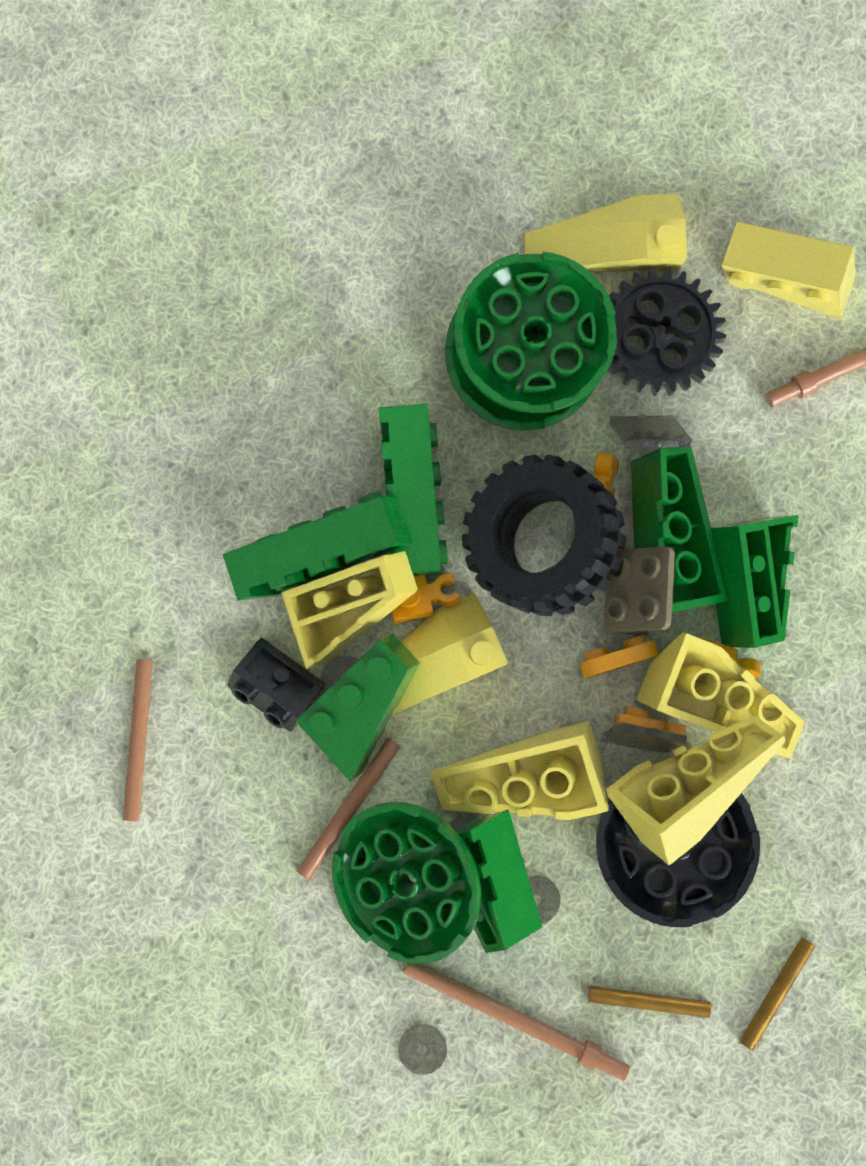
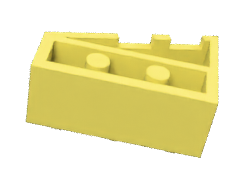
[722,222,855,319]
[281,551,418,670]

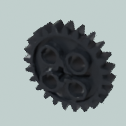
[609,267,726,396]

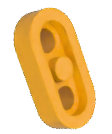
[579,635,660,679]

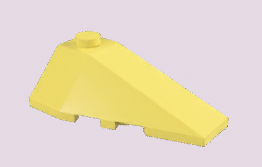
[524,194,687,272]
[392,592,509,715]
[636,632,805,759]
[606,716,785,865]
[430,721,609,821]

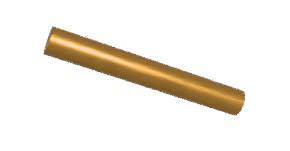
[739,937,816,1051]
[588,986,711,1018]

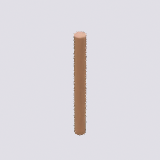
[123,659,153,821]
[297,738,401,880]

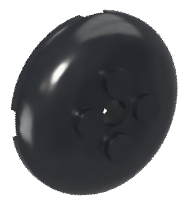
[596,793,760,927]

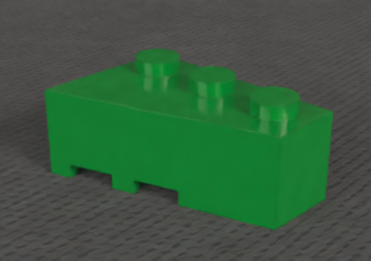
[711,515,799,648]
[296,633,420,782]
[455,809,542,953]

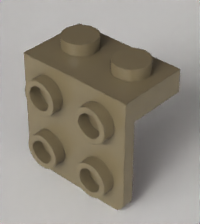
[604,546,675,636]

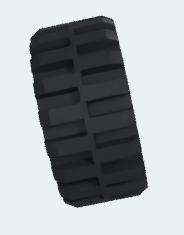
[462,454,626,616]

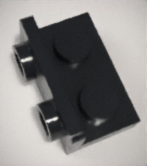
[227,637,325,732]

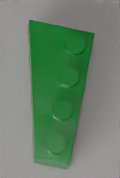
[378,403,448,576]
[631,445,729,614]
[222,492,413,601]

